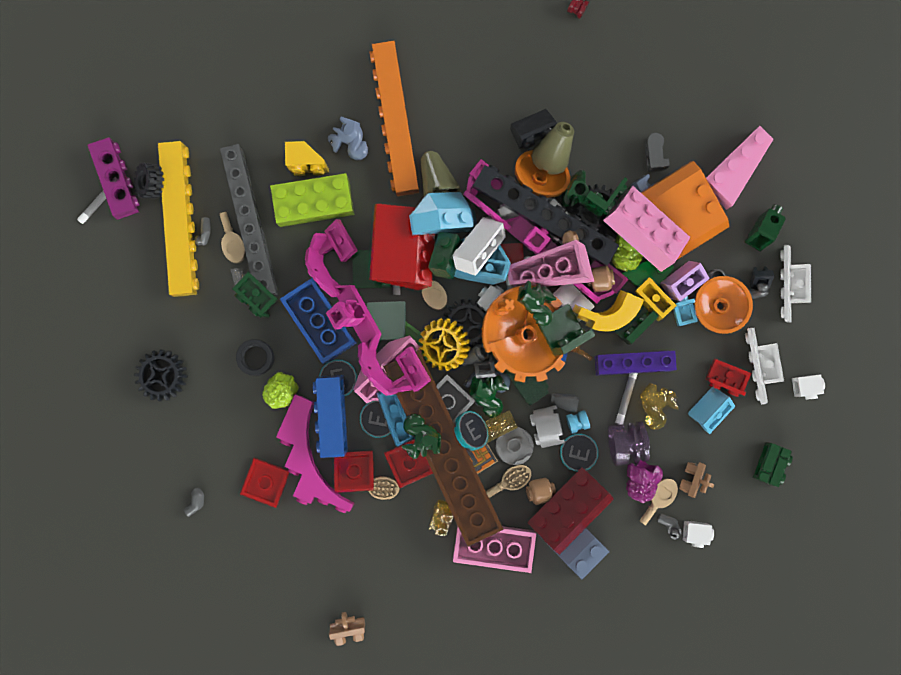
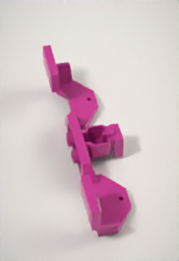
[463,159,628,304]
[305,219,431,396]

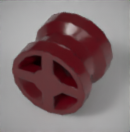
[567,0,589,19]

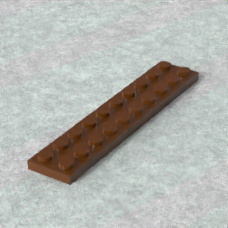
[383,350,504,547]

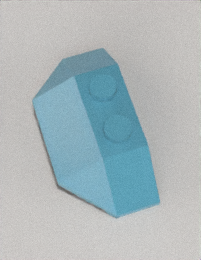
[409,192,477,235]
[454,238,511,285]

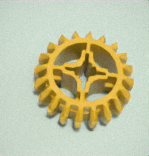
[418,318,471,371]

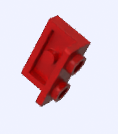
[706,358,752,397]

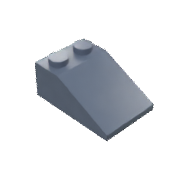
[538,528,609,579]

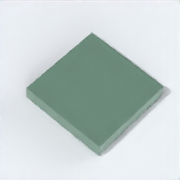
[367,301,406,341]

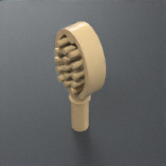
[220,212,246,263]
[422,281,448,311]
[486,464,531,498]
[369,476,400,500]
[640,478,678,526]

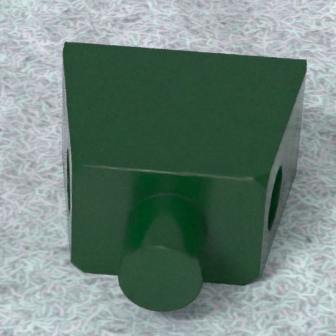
[744,204,786,252]

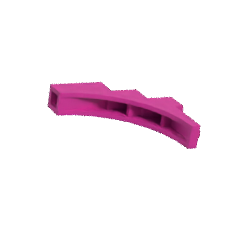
[276,394,354,513]

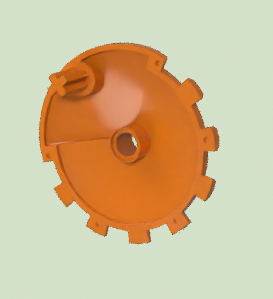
[482,285,565,382]

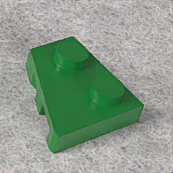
[622,261,674,288]

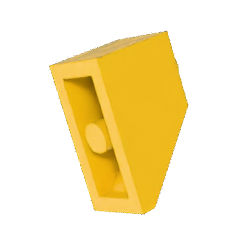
[635,277,677,321]

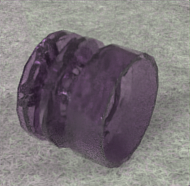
[608,421,650,466]

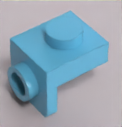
[673,296,698,327]

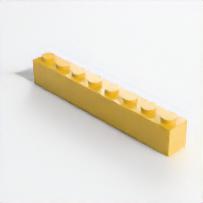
[158,141,199,297]

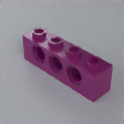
[87,137,140,220]

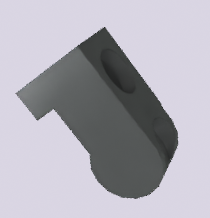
[645,133,670,171]

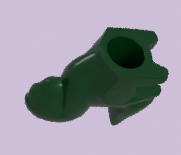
[561,170,589,208]
[517,281,556,326]
[469,375,509,418]
[401,414,441,459]

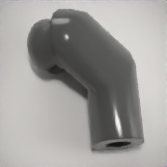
[195,217,211,246]
[748,284,769,299]
[183,488,204,517]
[657,513,681,539]

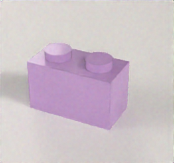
[660,261,710,301]

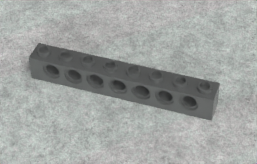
[220,144,279,295]

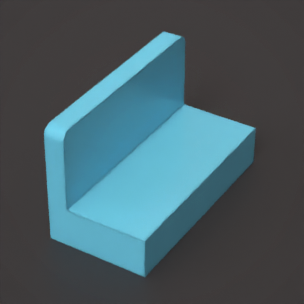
[688,387,735,434]

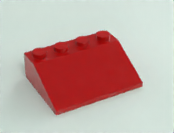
[369,204,435,290]

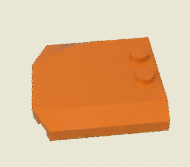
[641,161,730,260]

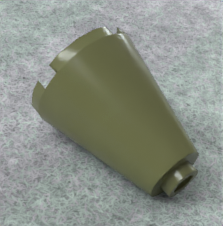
[532,122,574,175]
[420,151,461,197]

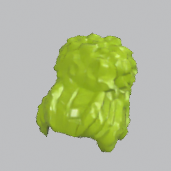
[611,234,643,272]
[262,372,299,409]

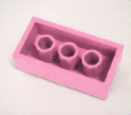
[603,186,690,272]
[453,525,536,573]

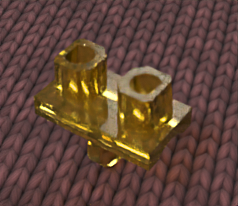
[485,410,518,443]
[429,500,453,536]

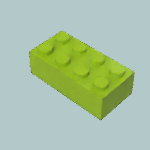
[270,173,354,227]

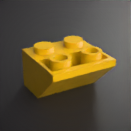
[285,141,329,176]

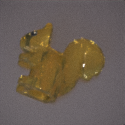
[640,383,678,430]

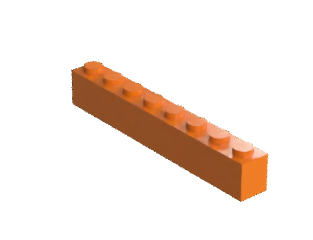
[369,41,419,196]

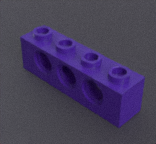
[595,351,677,376]

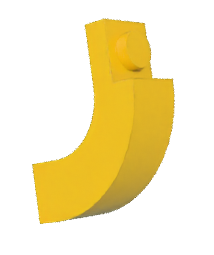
[573,290,644,331]

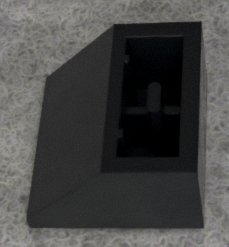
[510,109,557,149]

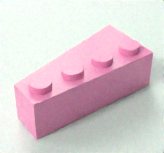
[706,126,773,210]
[508,240,594,287]

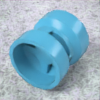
[566,410,590,434]

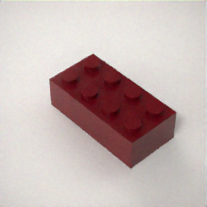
[527,467,614,555]

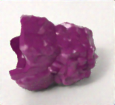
[626,459,663,503]

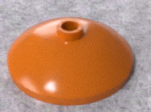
[515,150,570,198]
[694,276,753,334]

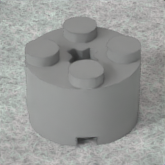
[530,405,565,448]

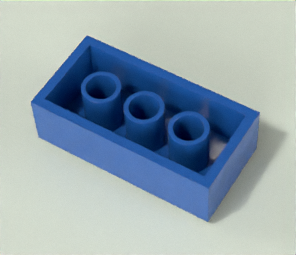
[280,278,357,364]
[313,375,348,458]

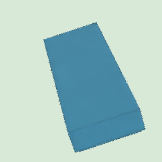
[376,391,414,447]

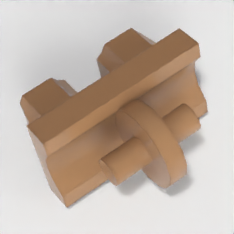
[679,462,714,498]
[329,612,365,646]

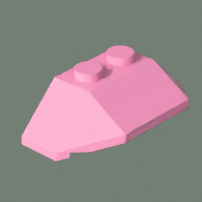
[353,335,422,403]

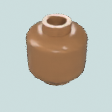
[587,266,615,292]
[526,478,556,505]

